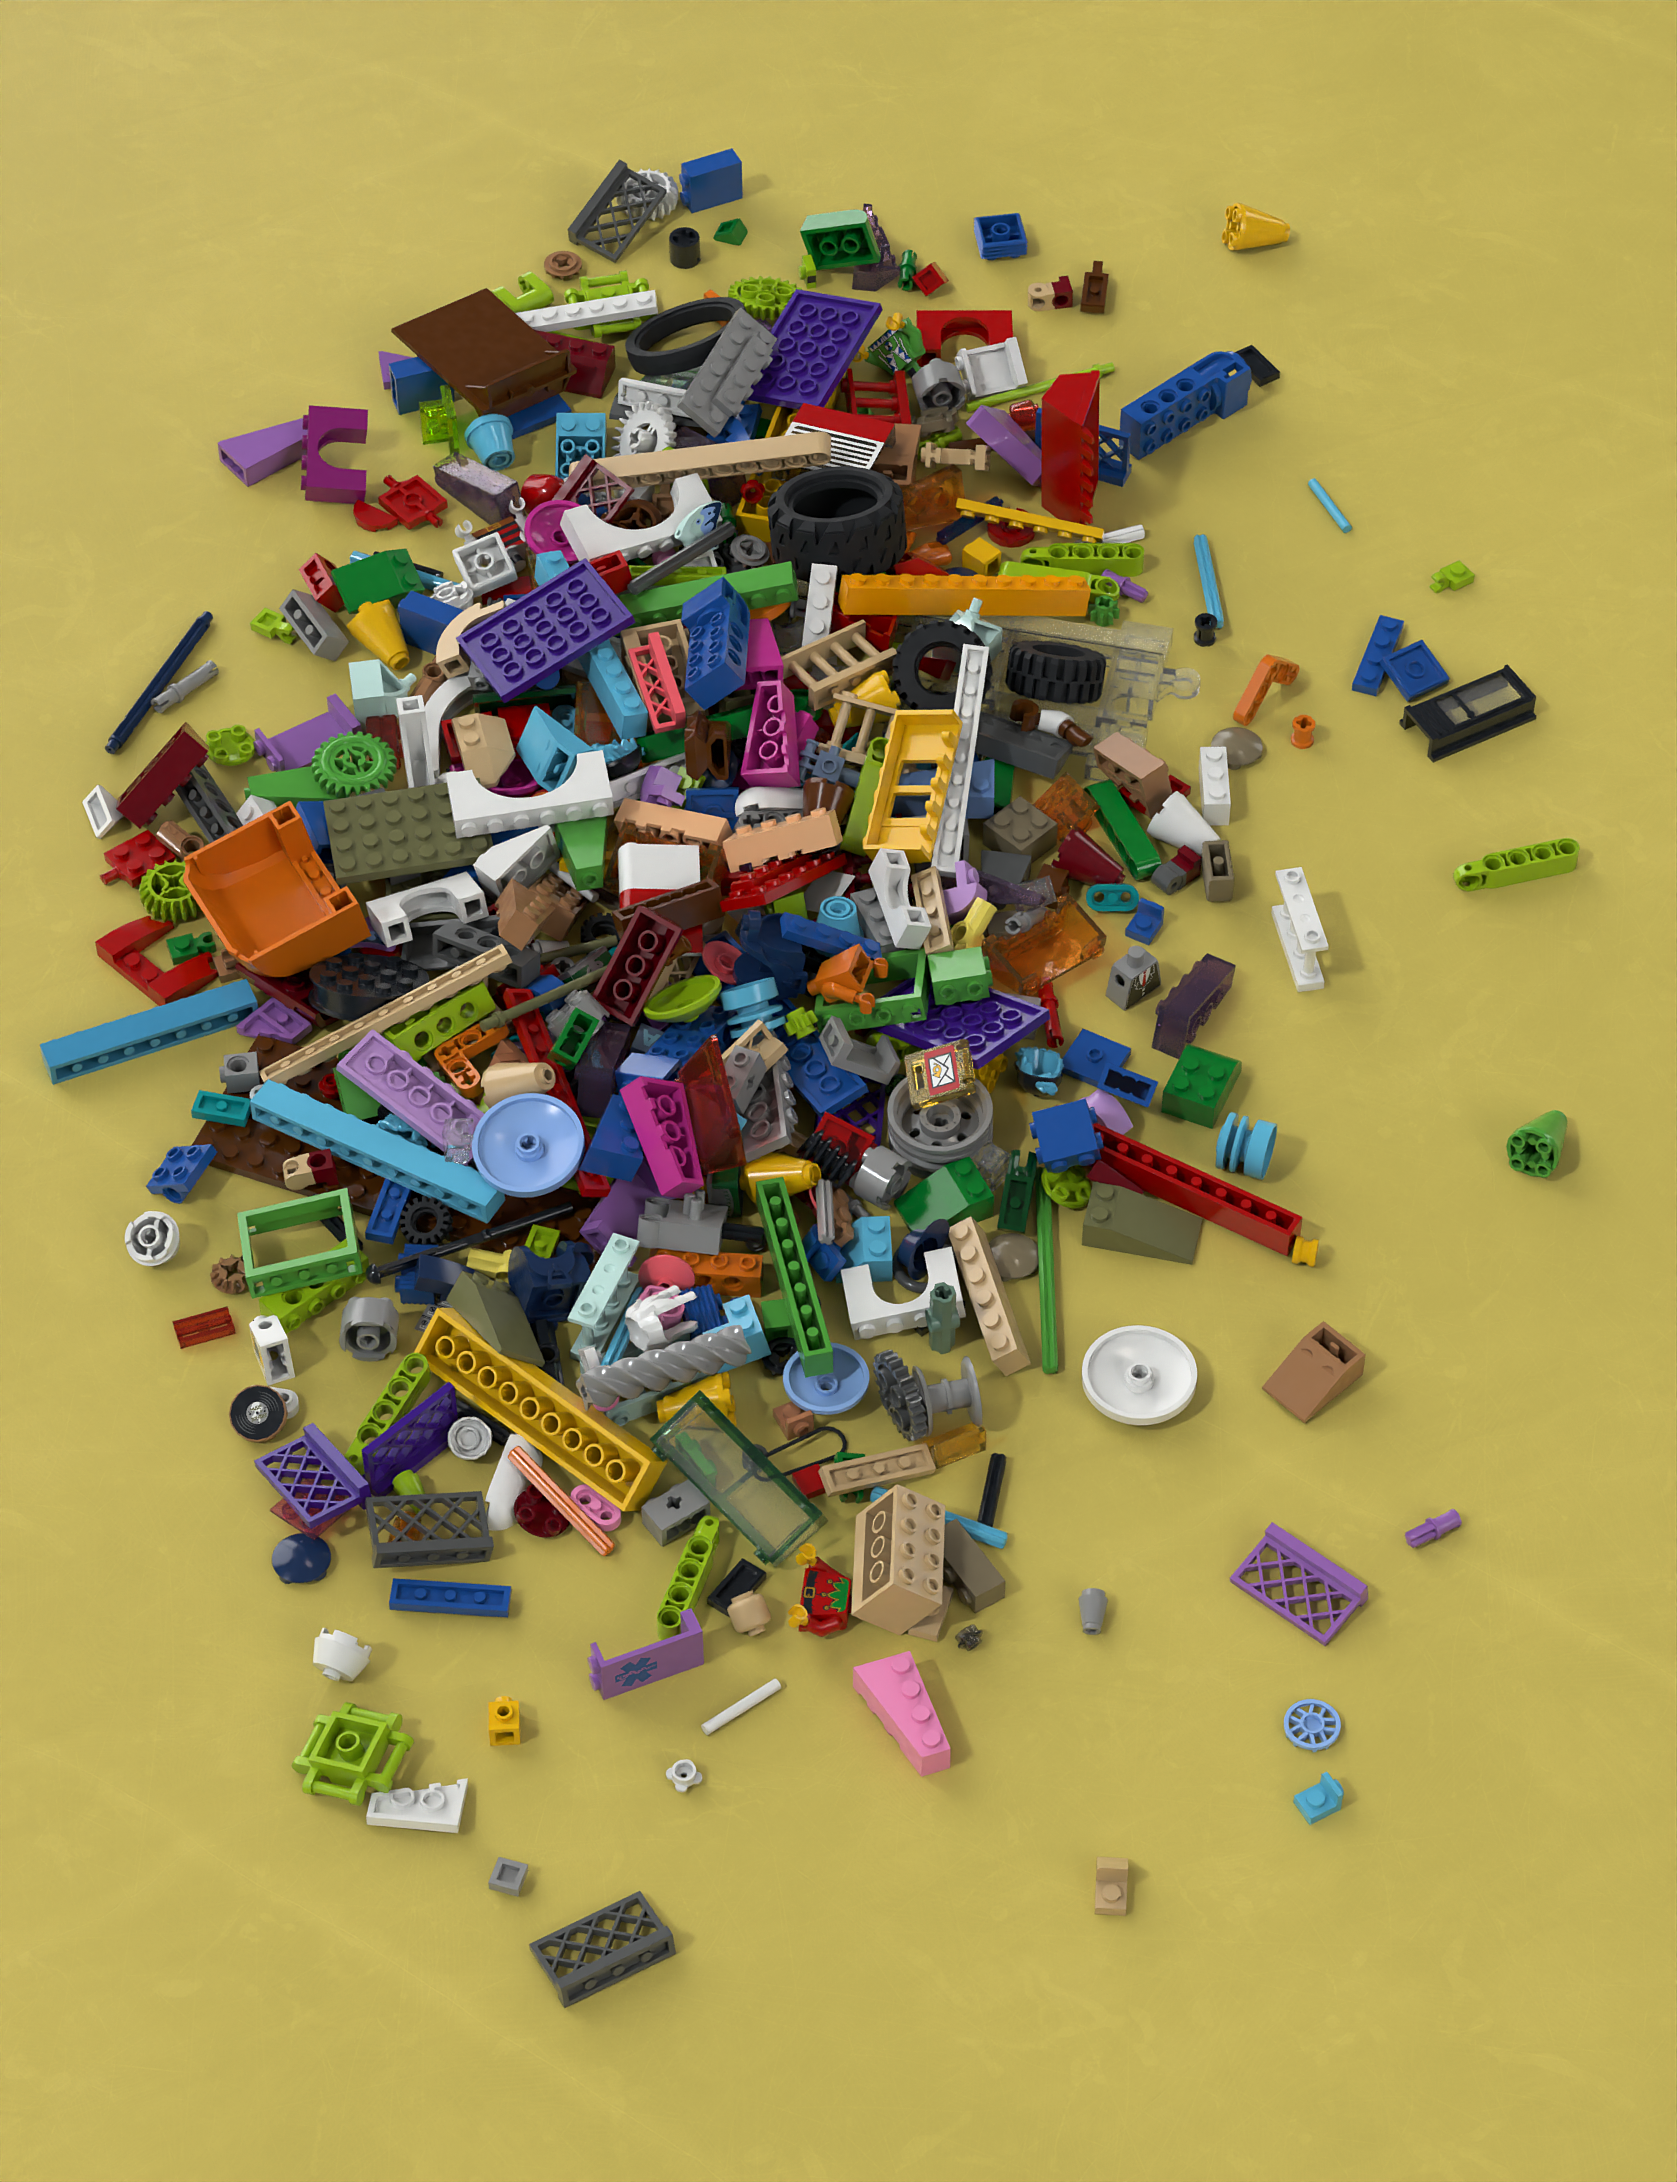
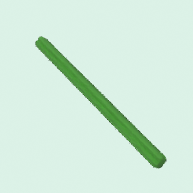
[1035,1167,1058,1374]

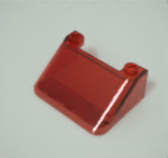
[674,1034,747,1175]

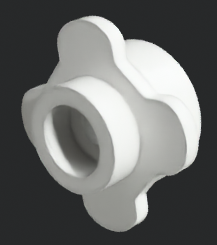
[666,1759,702,1792]

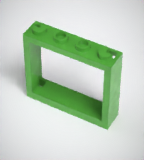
[814,947,931,1034]
[237,1188,363,1299]

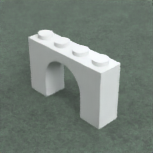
[366,872,489,948]
[841,1247,966,1340]

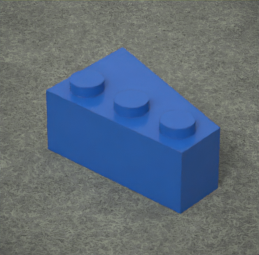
[579,1094,643,1182]

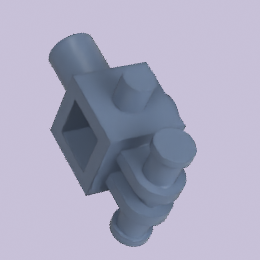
[799,739,860,788]

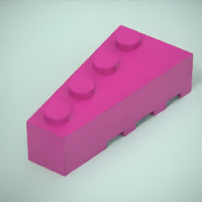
[740,680,801,788]
[620,1076,704,1199]

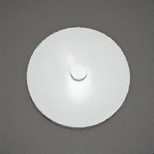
[1082,1325,1197,1425]

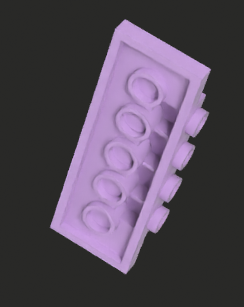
[336,1029,484,1166]

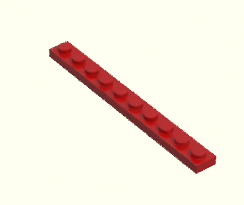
[503,988,611,1197]

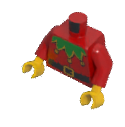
[788,1543,852,1637]

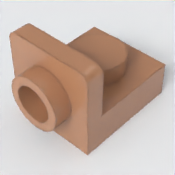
[773,1401,814,1441]

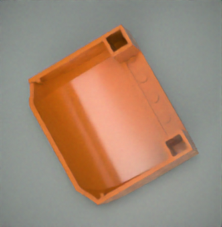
[183,801,372,977]

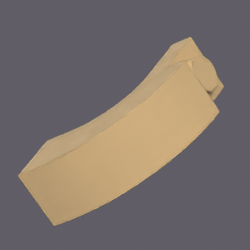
[436,601,507,679]

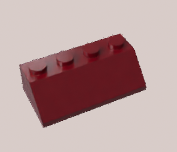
[533,329,616,399]
[116,722,209,829]
[592,905,684,1027]

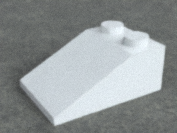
[473,825,561,902]

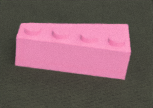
[853,1651,951,1777]

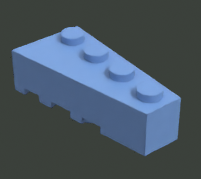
[891,759,994,819]

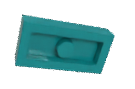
[191,1090,251,1127]

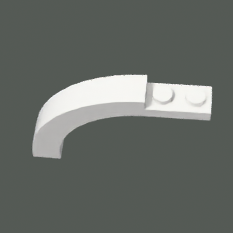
[425,671,495,779]
[396,695,435,788]

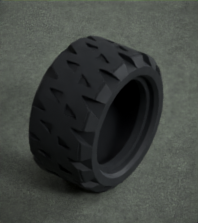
[768,466,907,585]

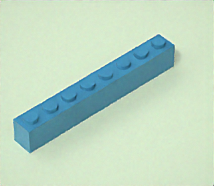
[40,979,258,1085]

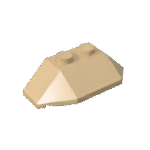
[451,713,515,789]

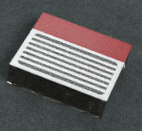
[771,403,896,482]

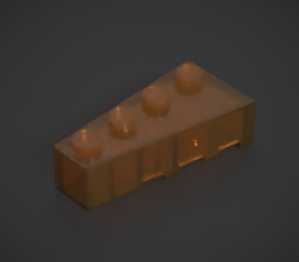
[900,464,965,531]

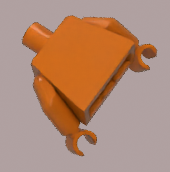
[807,944,888,1014]

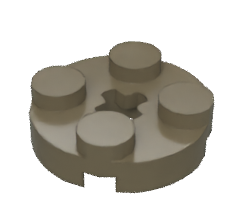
[911,406,959,437]

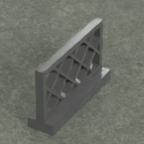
[567,159,667,263]
[365,1491,494,1568]
[529,1891,676,2008]

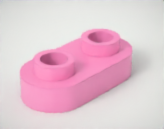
[570,1484,621,1532]

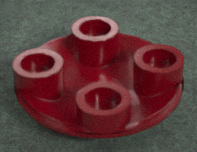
[514,1484,570,1538]

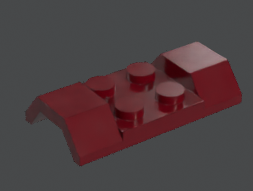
[235,962,339,1028]

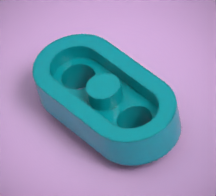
[1086,884,1139,911]

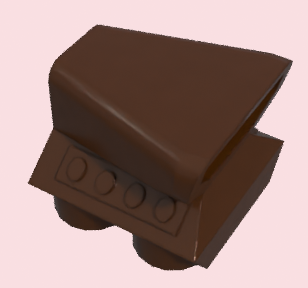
[684,710,732,781]

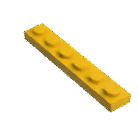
[956,498,1104,543]

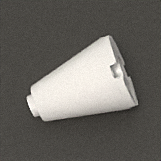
[1147,791,1221,857]

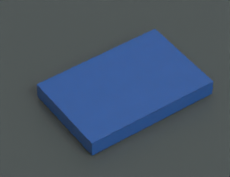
[507,394,572,439]

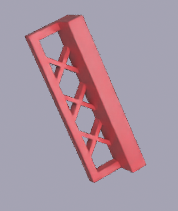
[628,632,686,734]

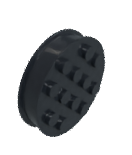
[308,952,429,1021]

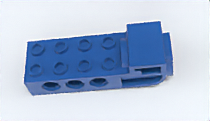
[1119,351,1252,460]
[681,577,750,711]
[615,1006,741,1096]

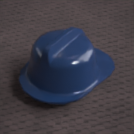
[897,1219,950,1280]

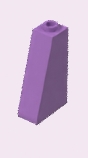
[966,405,1042,487]
[218,418,307,487]

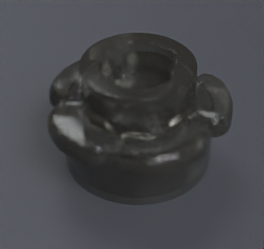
[955,1624,983,1651]

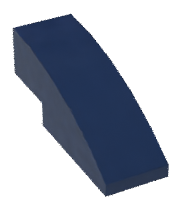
[414,1254,494,1302]

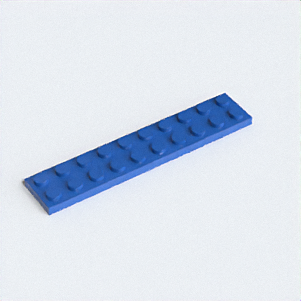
[681,930,869,1119]

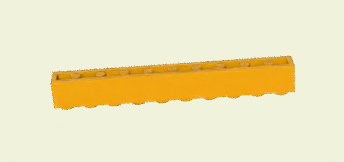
[838,573,1091,616]

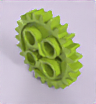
[728,276,802,321]

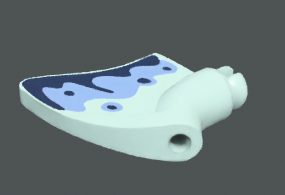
[675,501,722,551]

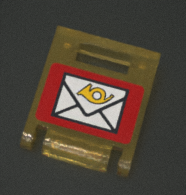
[904,1039,976,1110]

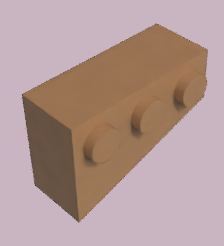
[1093,732,1172,819]
[495,878,556,951]

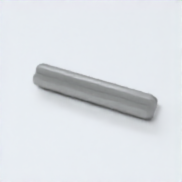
[816,1179,835,1245]

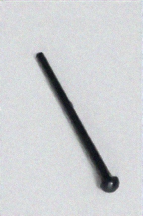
[366,1202,573,1285]

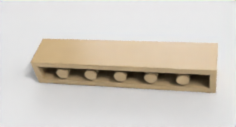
[948,1217,1031,1376]

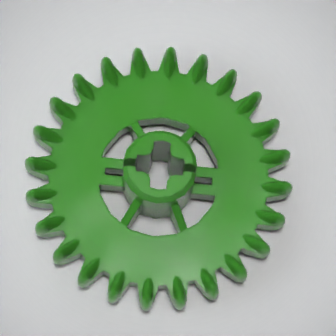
[311,731,397,798]

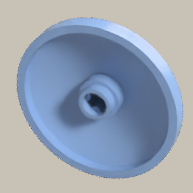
[472,1093,585,1197]

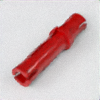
[1036,979,1064,1048]

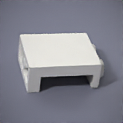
[955,337,1028,401]

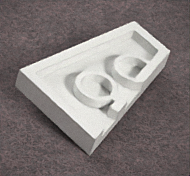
[366,1778,468,1833]

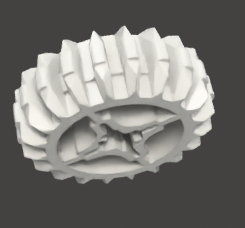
[616,168,679,221]

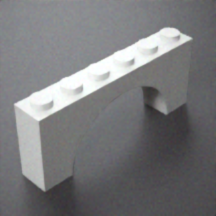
[560,473,723,562]
[446,750,614,838]

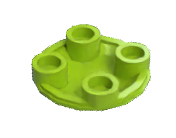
[205,725,255,766]
[1041,1165,1091,1209]

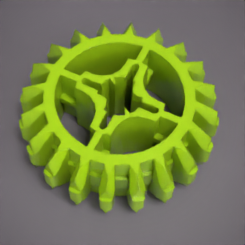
[139,859,202,923]

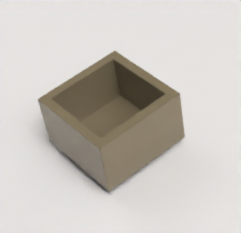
[983,796,1058,864]

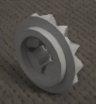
[730,535,769,569]

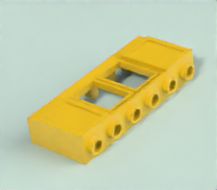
[862,709,963,863]

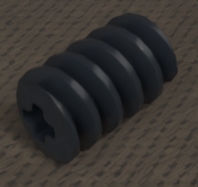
[796,1129,858,1189]

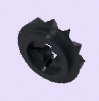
[762,1337,798,1376]

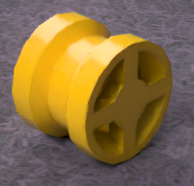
[1292,1236,1319,1267]

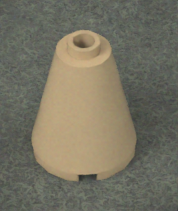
[481,1063,556,1109]

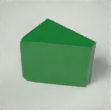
[713,218,748,246]

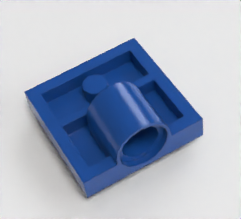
[146,1144,217,1204]

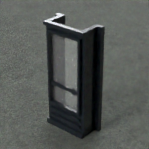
[1399,664,1536,763]

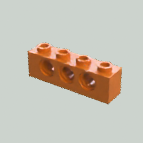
[649,1248,764,1298]

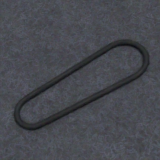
[750,1426,847,1483]

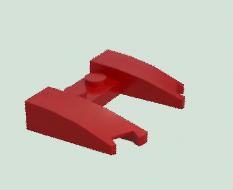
[95,916,218,1006]

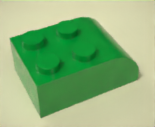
[800,209,881,271]
[1161,1044,1242,1129]

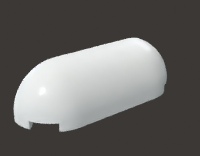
[735,786,803,817]
[485,1433,543,1531]

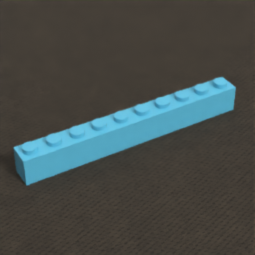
[534,550,648,740]
[250,1079,505,1223]

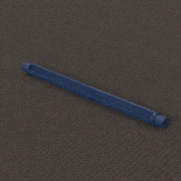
[105,611,213,754]

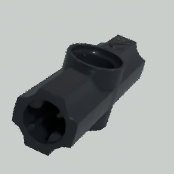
[530,1319,565,1386]

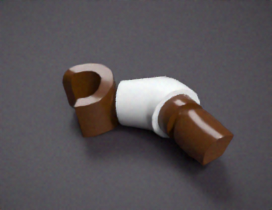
[1009,699,1094,747]

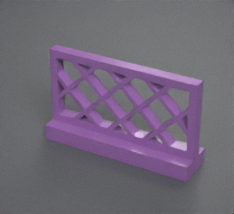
[1230,1522,1368,1646]

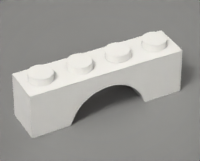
[868,848,932,950]

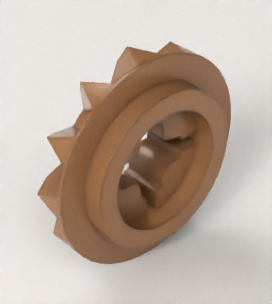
[544,251,582,280]
[210,1254,249,1294]

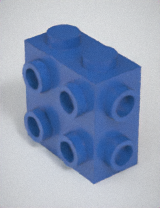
[1029,1098,1104,1173]

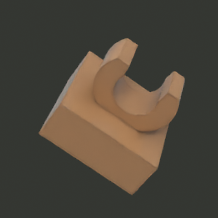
[213,949,241,983]

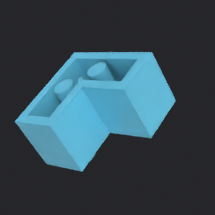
[702,1294,771,1373]

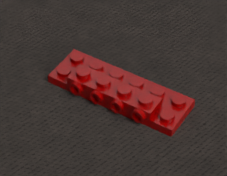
[720,851,847,912]

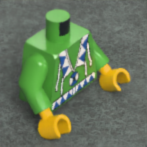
[852,312,926,380]

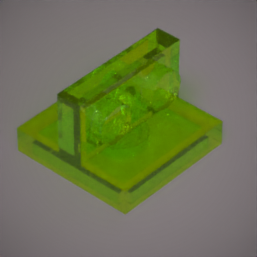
[418,385,460,455]

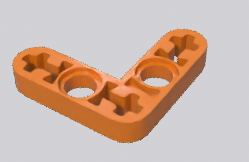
[1233,654,1300,726]
[434,1023,509,1098]

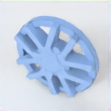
[1284,1699,1341,1752]

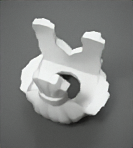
[625,1285,698,1352]

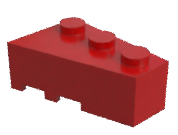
[830,592,900,653]

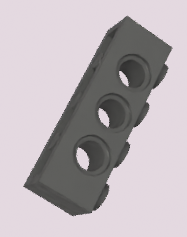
[433,919,540,989]

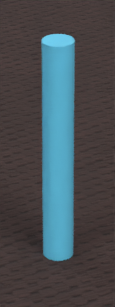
[1308,478,1352,533]

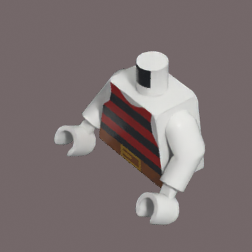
[455,497,530,572]

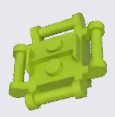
[564,270,657,338]
[291,1702,414,1806]

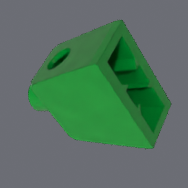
[547,1007,600,1071]

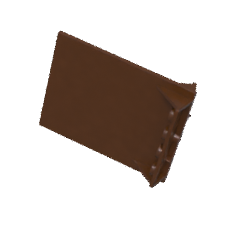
[391,288,577,417]

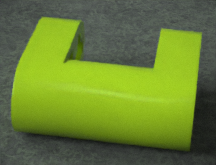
[491,271,554,313]

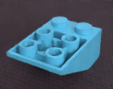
[555,413,607,479]
[516,706,594,792]

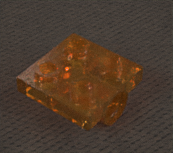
[1033,772,1100,843]

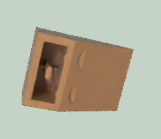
[864,423,921,496]
[529,872,590,942]
[1262,1321,1366,1423]

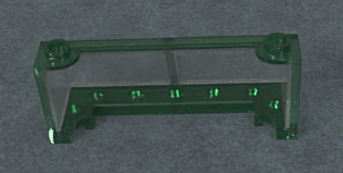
[650,1390,828,1567]

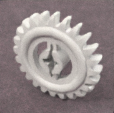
[611,401,677,457]

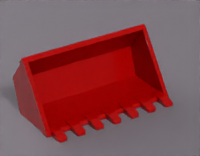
[1041,370,1100,525]

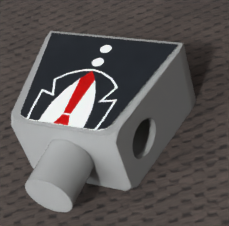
[1106,946,1161,1011]

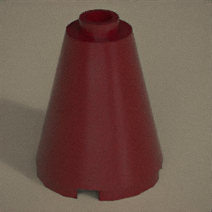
[1051,826,1126,885]

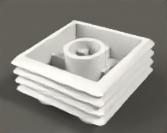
[452,532,518,598]

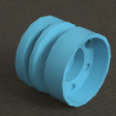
[719,977,787,1038]
[1216,1112,1277,1180]

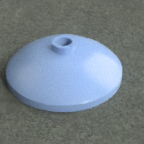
[783,1342,869,1415]

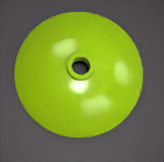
[643,975,722,1023]

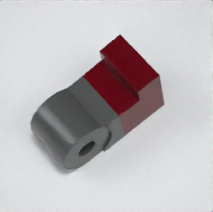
[1151,845,1202,895]

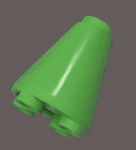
[1506,1110,1568,1178]

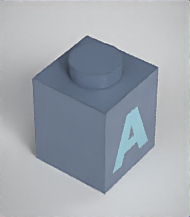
[627,1023,664,1058]

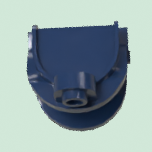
[733,910,808,1000]
[508,1241,594,1331]

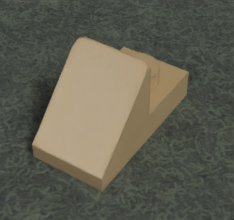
[1095,1857,1128,1916]

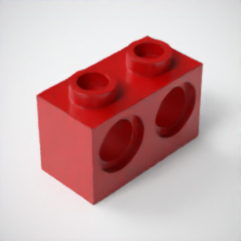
[299,553,344,613]

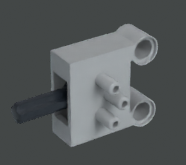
[637,1189,764,1255]

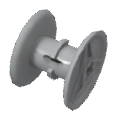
[912,1356,982,1437]

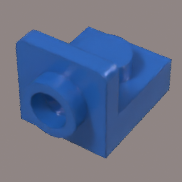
[1125,898,1164,946]

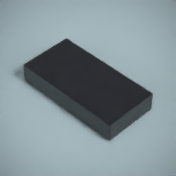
[1235,345,1280,387]
[707,1558,766,1618]

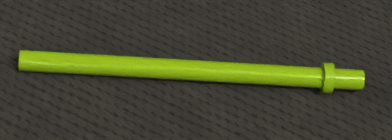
[965,362,1115,413]

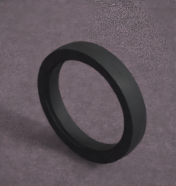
[625,297,747,376]

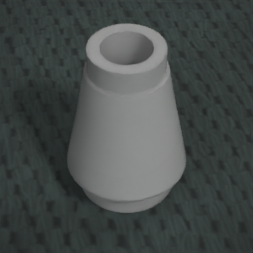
[1078,1588,1108,1635]

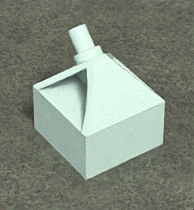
[932,598,1002,673]
[349,659,417,734]

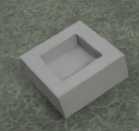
[488,1857,529,1897]

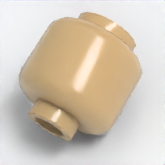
[727,1590,771,1637]

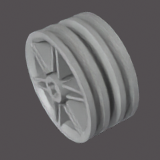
[887,1069,993,1179]

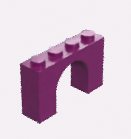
[301,405,368,504]

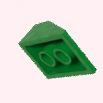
[331,549,425,614]
[894,1156,994,1232]

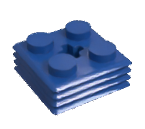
[974,213,1028,260]

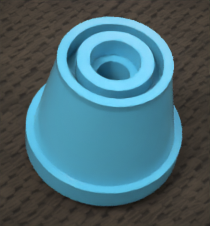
[464,414,515,471]
[814,896,864,958]

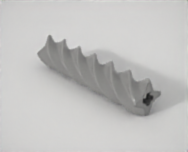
[576,1325,752,1411]

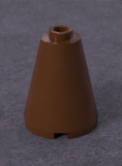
[803,777,855,854]

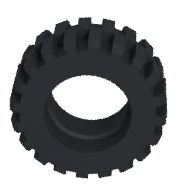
[892,620,993,710]
[1005,640,1107,704]

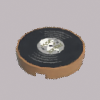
[229,1385,288,1443]

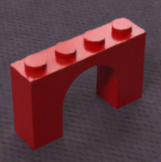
[916,310,1013,367]

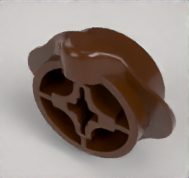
[600,499,664,561]

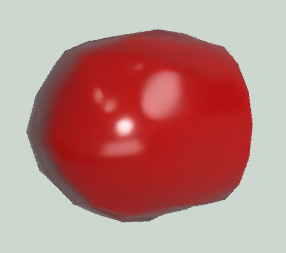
[520,474,565,514]

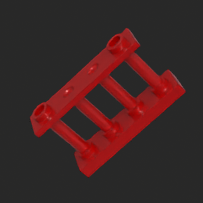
[841,368,911,453]

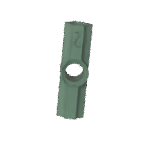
[925,1282,960,1354]

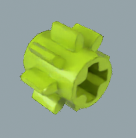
[783,1006,818,1040]

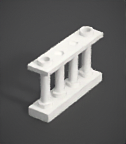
[1271,867,1329,992]

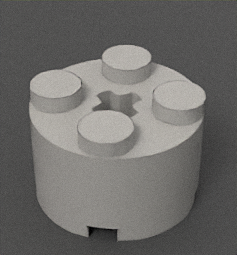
[912,358,966,411]
[545,989,609,1038]
[849,1146,912,1210]
[339,1297,399,1362]

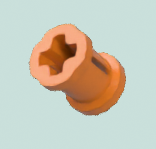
[1291,715,1316,749]

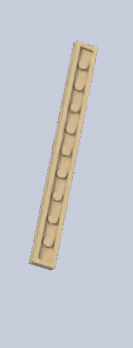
[259,944,512,1085]

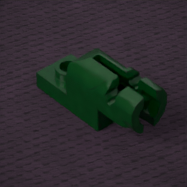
[997,1150,1038,1234]

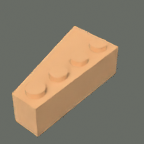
[614,798,733,860]
[722,808,843,873]

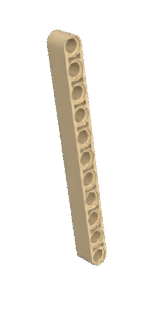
[569,432,831,494]

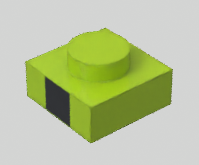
[798,254,816,289]

